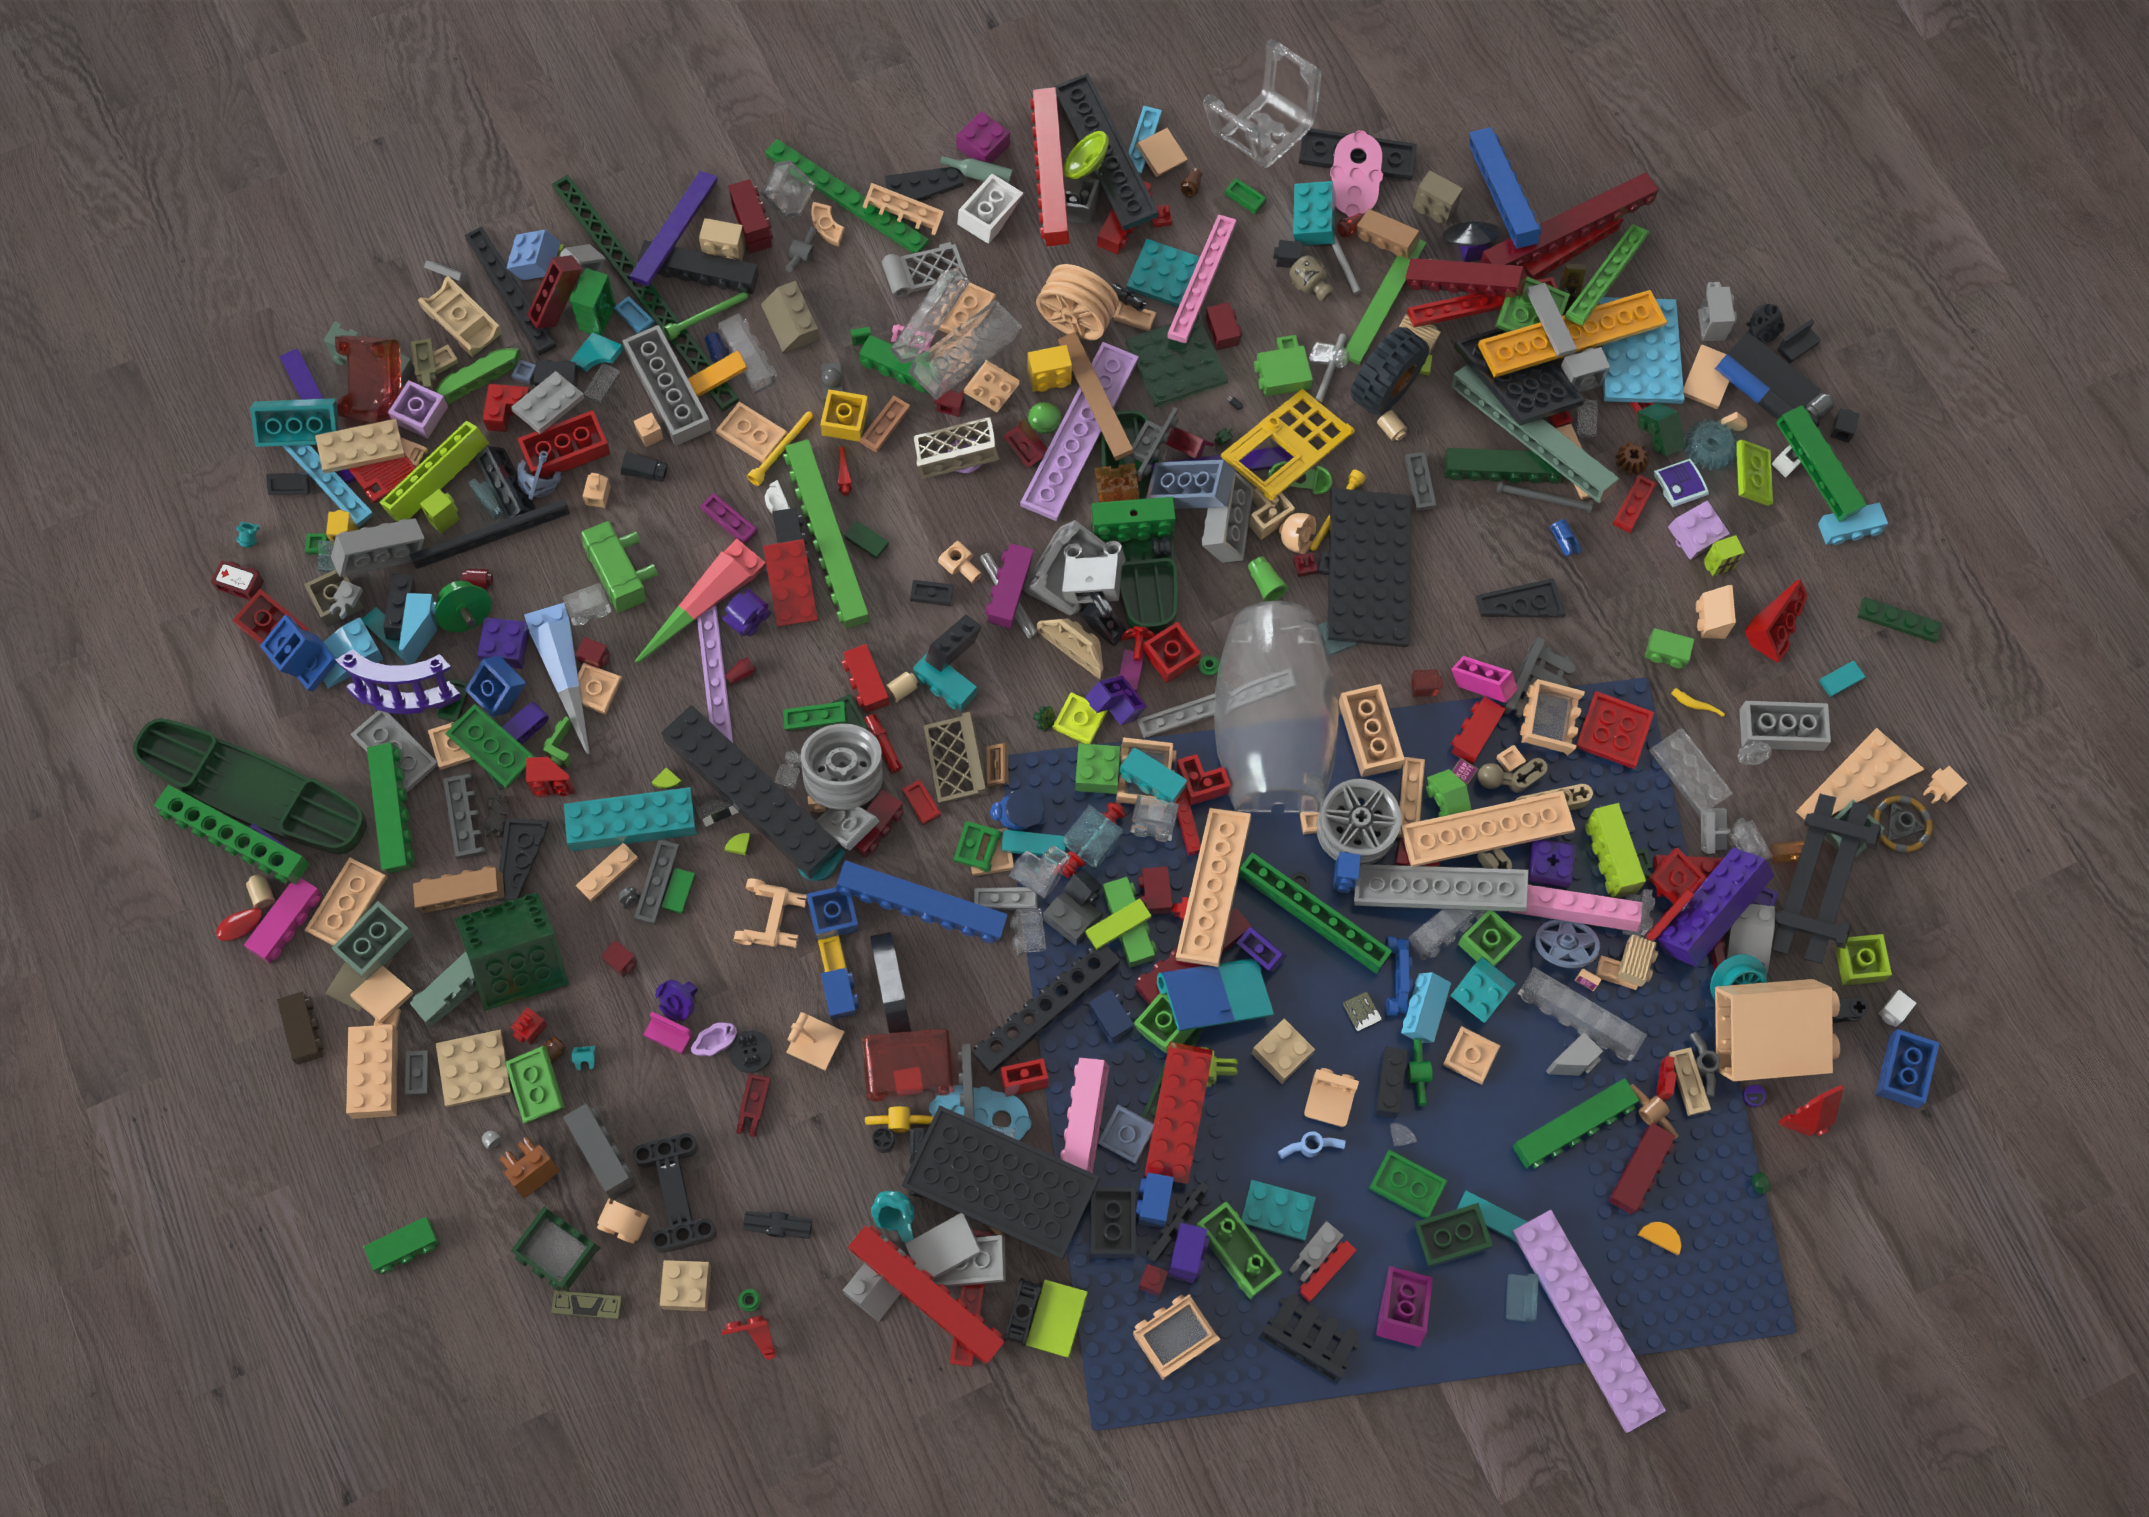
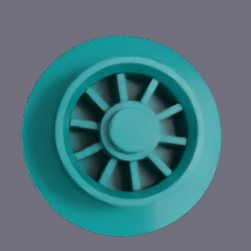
[1710,954,1767,1000]

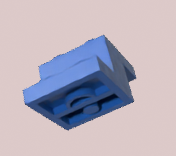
[260,615,337,692]

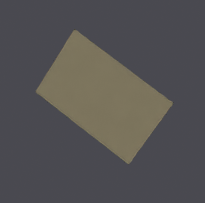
[325,958,393,1012]

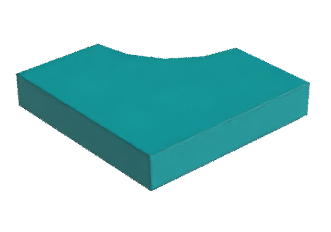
[570,332,624,372]

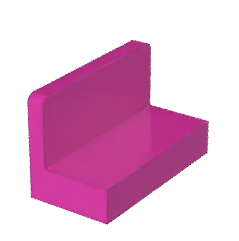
[643,1012,693,1055]

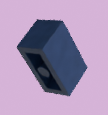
[1088,989,1135,1043]

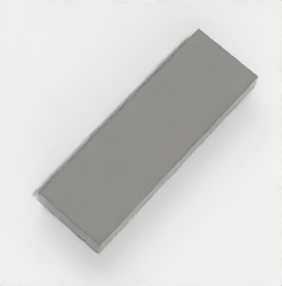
[974,887,1038,910]

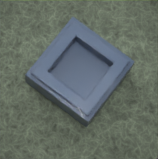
[511,359,535,385]

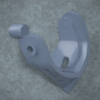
[517,451,562,500]

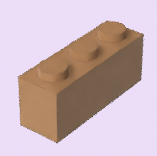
[1357,209,1419,259]

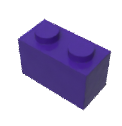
[1237,927,1287,972]

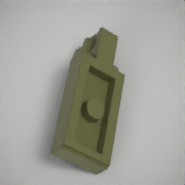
[411,338,437,391]

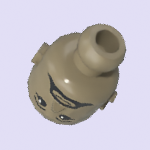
[1290,255,1334,302]

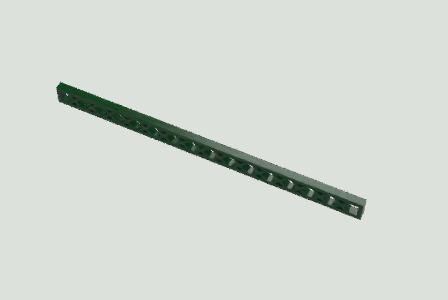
[552,175,739,412]

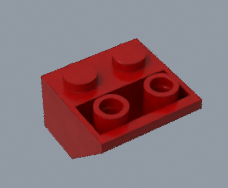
[526,757,575,798]

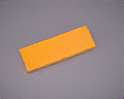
[688,350,748,397]

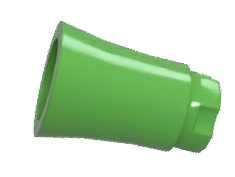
[1248,556,1289,603]

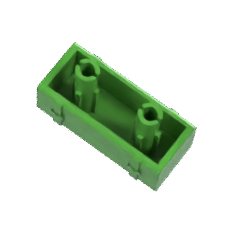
[581,521,658,613]
[1197,1201,1283,1300]

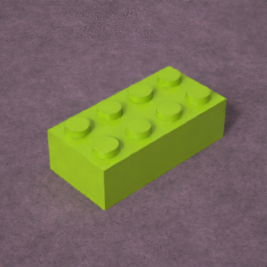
[1585,803,1646,898]

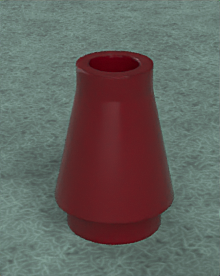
[725,657,756,685]

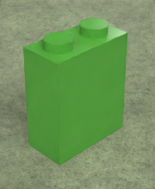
[1254,346,1313,397]

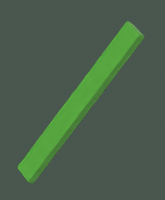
[1565,224,1650,326]
[1342,239,1426,365]

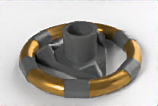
[1872,795,1933,853]

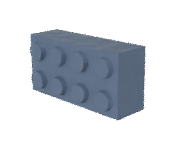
[1146,460,1235,509]

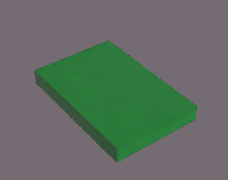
[1369,1149,1448,1219]

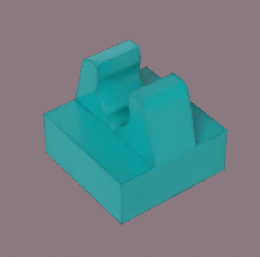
[571,1046,597,1070]

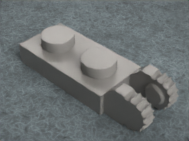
[1289,1221,1344,1282]

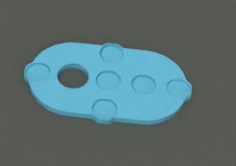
[929,1085,1032,1141]

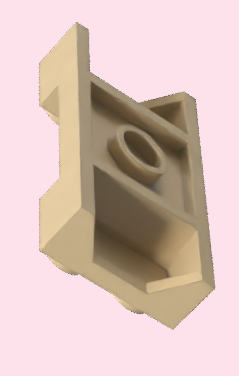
[418,276,502,357]

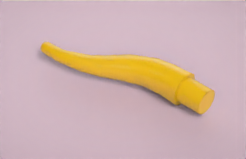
[1671,688,1725,717]

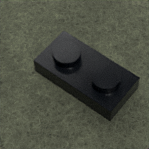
[910,580,953,606]

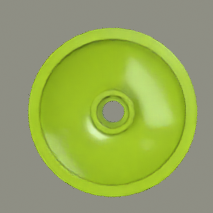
[1063,131,1109,180]

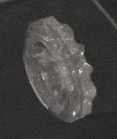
[1737,741,1772,765]

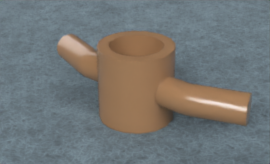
[1630,1084,1679,1140]

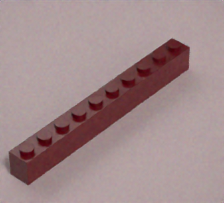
[1480,172,1659,266]

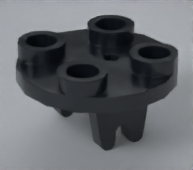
[1746,304,1785,343]
[729,1030,772,1073]

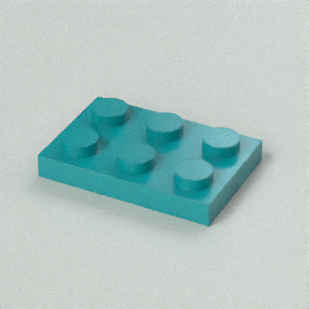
[1241,1180,1316,1241]

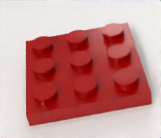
[1576,691,1654,769]

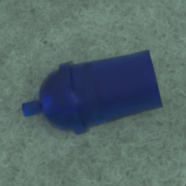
[705,332,730,363]

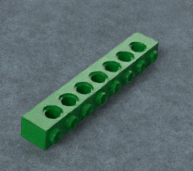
[154,785,310,885]

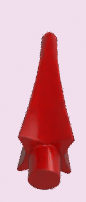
[838,446,852,496]

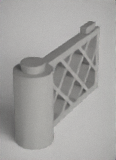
[881,242,967,298]

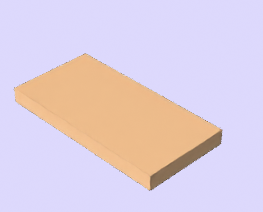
[305,857,388,946]

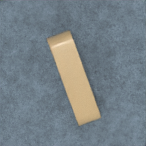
[1515,784,1593,811]

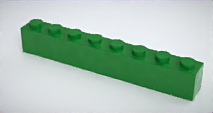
[1239,852,1392,974]

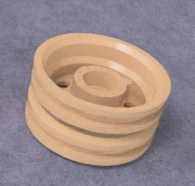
[1036,264,1119,340]

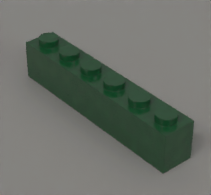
[1444,448,1566,484]

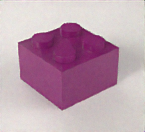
[956,111,1010,163]

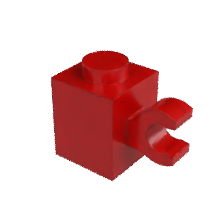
[511,1007,547,1045]

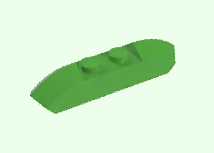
[434,348,521,405]

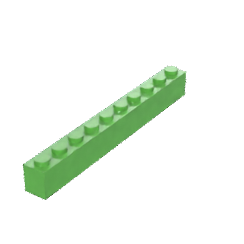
[783,439,869,629]

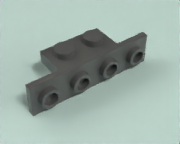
[1128,407,1179,482]

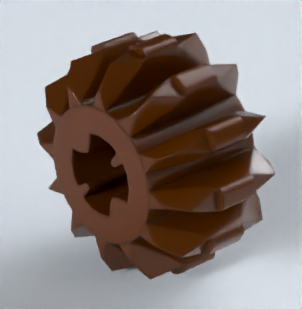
[1615,442,1650,475]

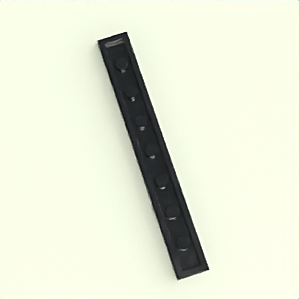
[464,226,556,356]
[409,499,570,569]

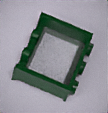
[511,1207,601,1292]

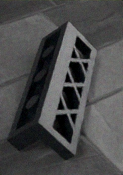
[475,446,536,519]

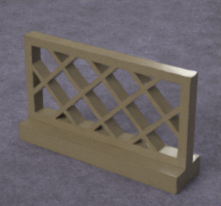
[914,417,999,479]
[923,712,989,804]

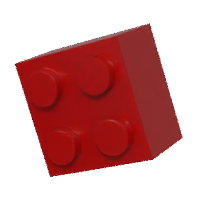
[1143,622,1201,684]

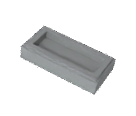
[424,260,468,282]

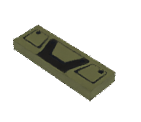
[551,1290,622,1320]

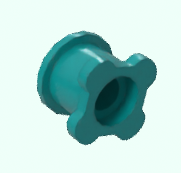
[236,522,260,548]

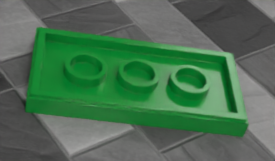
[445,704,535,789]

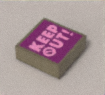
[1452,758,1478,786]

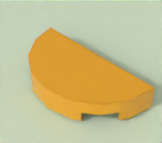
[1637,1222,1681,1255]

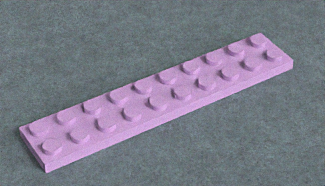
[1020,342,1139,521]
[1511,1210,1666,1433]

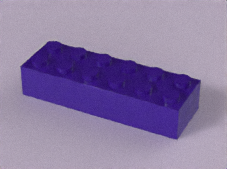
[1656,847,1774,967]

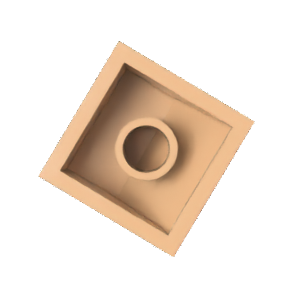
[1696,585,1736,639]

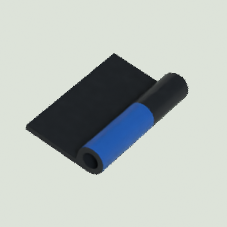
[1715,331,1821,420]

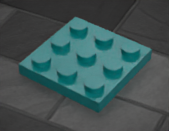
[1126,239,1200,308]

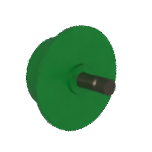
[435,581,492,632]

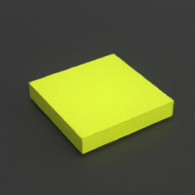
[1053,692,1108,744]

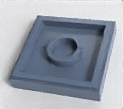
[1098,1104,1154,1164]

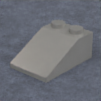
[1725,904,1775,974]

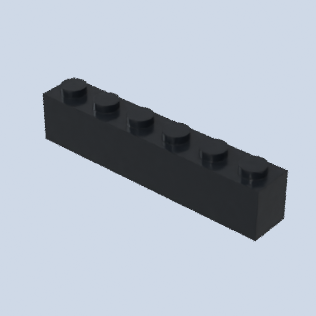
[638,240,759,294]

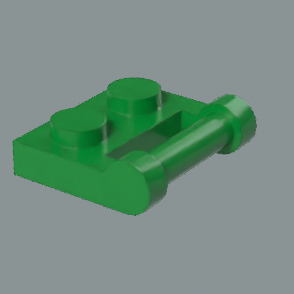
[953,821,1002,872]

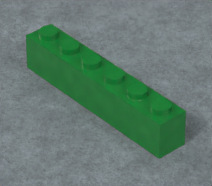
[1776,405,1866,522]
[367,743,415,873]
[1512,1078,1639,1169]

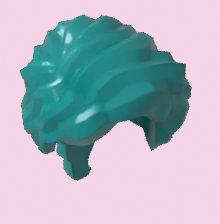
[871,1191,915,1243]

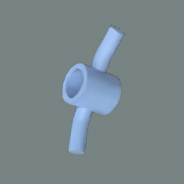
[1278,1132,1346,1159]

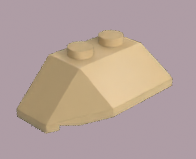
[1037,619,1103,680]

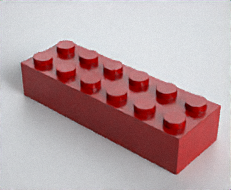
[1144,1042,1213,1184]

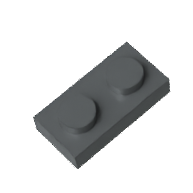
[405,1050,429,1096]

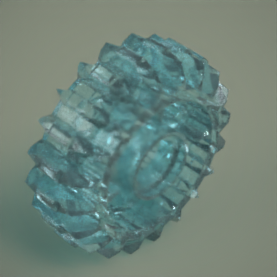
[1684,418,1737,470]

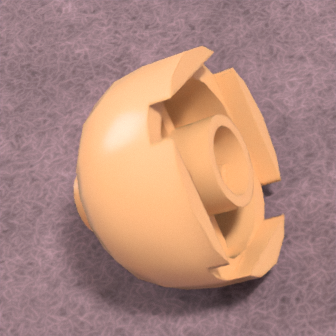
[1279,513,1316,554]

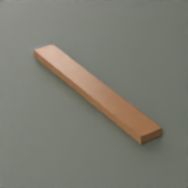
[1057,332,1134,461]

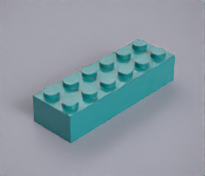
[564,787,697,852]

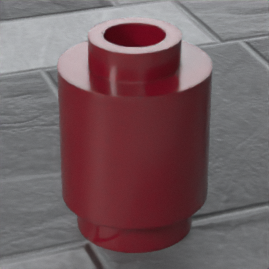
[461,569,493,589]

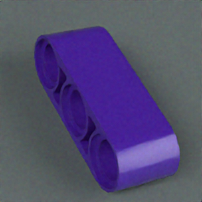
[502,702,549,745]

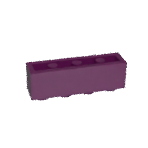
[985,543,1034,629]

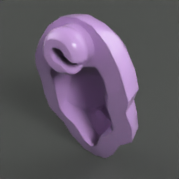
[691,1022,737,1057]

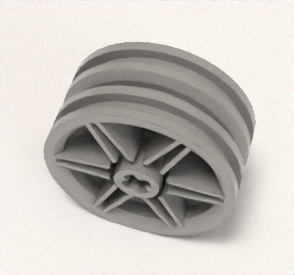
[801,724,883,809]
[1316,779,1401,865]

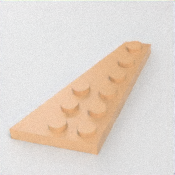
[1796,728,1924,820]

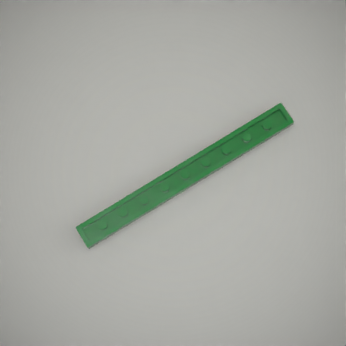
[765,139,929,254]

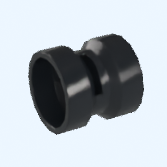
[872,1127,895,1153]

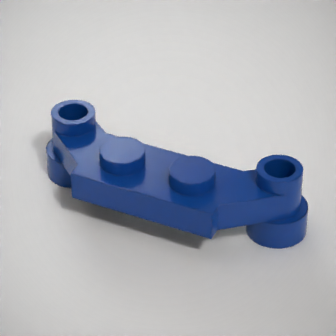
[1385,936,1413,1016]

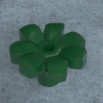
[1033,705,1055,732]

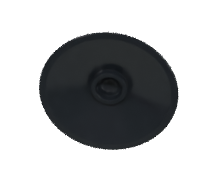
[1443,219,1502,246]

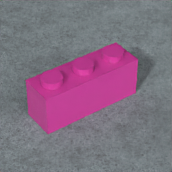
[1451,656,1518,703]

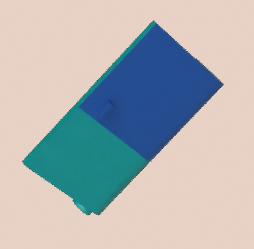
[1157,958,1274,1031]

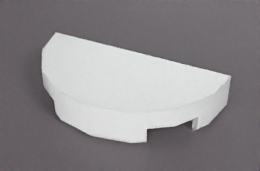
[765,480,789,514]

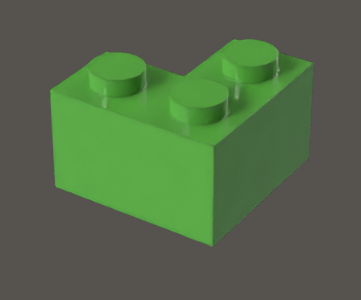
[1426,769,1472,817]

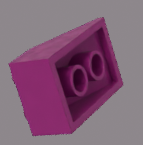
[1376,1266,1433,1347]

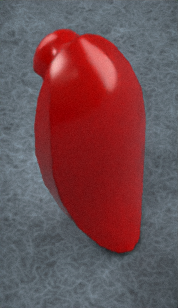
[216,908,262,941]

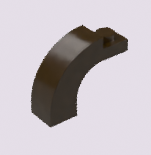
[1559,263,1586,316]

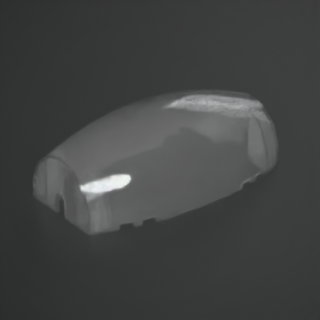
[1214,601,1339,813]

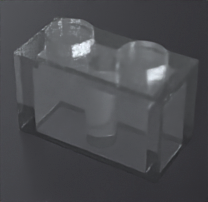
[562,583,612,626]

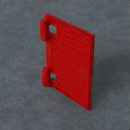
[349,453,416,503]

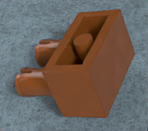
[500,1137,560,1199]

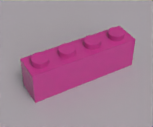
[244,878,322,964]

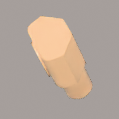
[938,541,982,584]

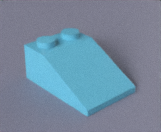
[399,593,438,665]
[323,617,384,688]

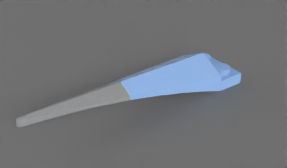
[524,603,590,756]

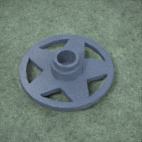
[1535,919,1600,968]

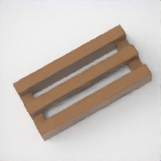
[986,743,1009,788]

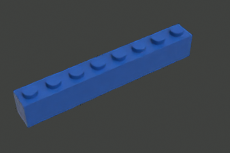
[1469,127,1542,249]
[835,860,1007,943]

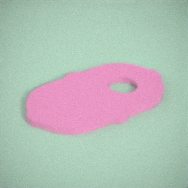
[1330,130,1383,219]

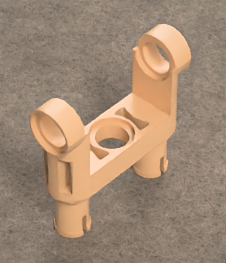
[733,879,807,948]

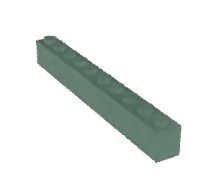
[1451,364,1619,503]

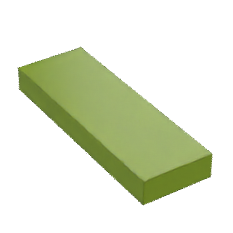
[1085,898,1151,950]

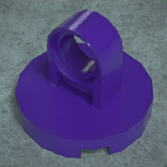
[655,980,698,1021]

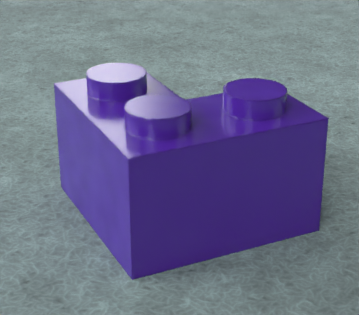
[1085,675,1147,725]

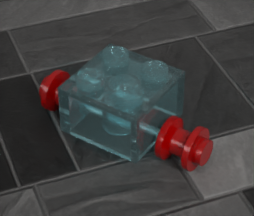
[1059,802,1125,878]

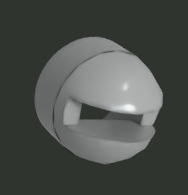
[482,1131,502,1150]

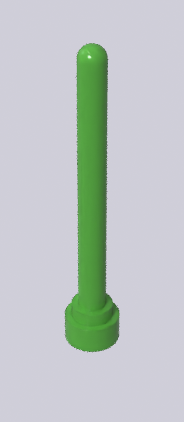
[663,292,748,341]

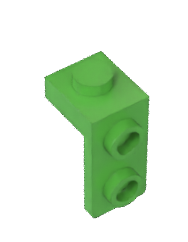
[543,716,572,768]

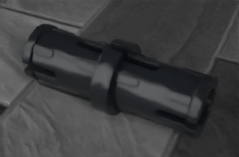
[1112,283,1146,312]

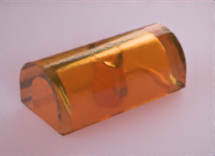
[1770,840,1805,863]

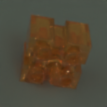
[1095,463,1139,502]

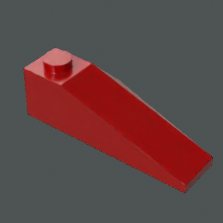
[1745,580,1808,662]
[1778,1085,1843,1136]

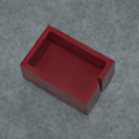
[728,179,774,254]

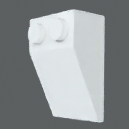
[957,174,1023,244]

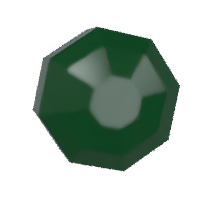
[1752,1172,1771,1195]

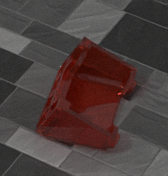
[335,335,401,423]
[862,1029,954,1102]

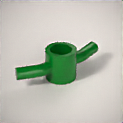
[1407,1038,1432,1106]

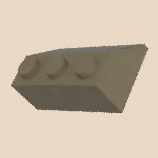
[761,281,819,354]

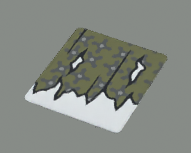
[1343,992,1381,1031]

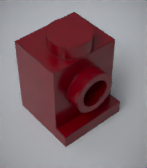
[934,389,965,417]

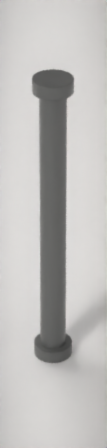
[1496,481,1593,513]

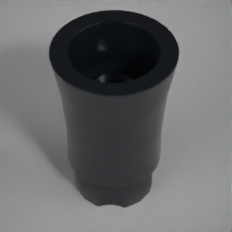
[621,448,668,482]

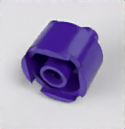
[722,589,771,637]

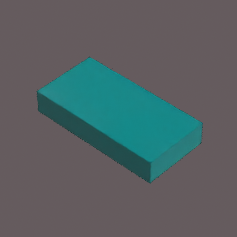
[1819,661,1866,698]

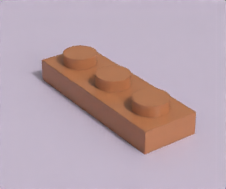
[860,396,910,453]

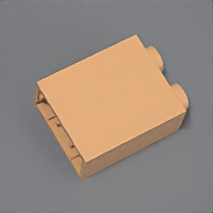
[1715,979,1840,1081]

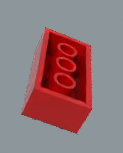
[518,410,611,479]

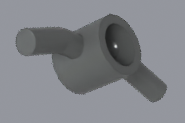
[786,226,817,272]
[1690,1031,1720,1097]

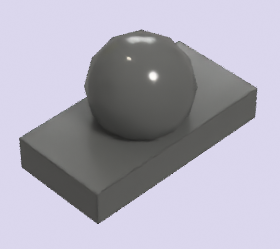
[821,362,843,402]

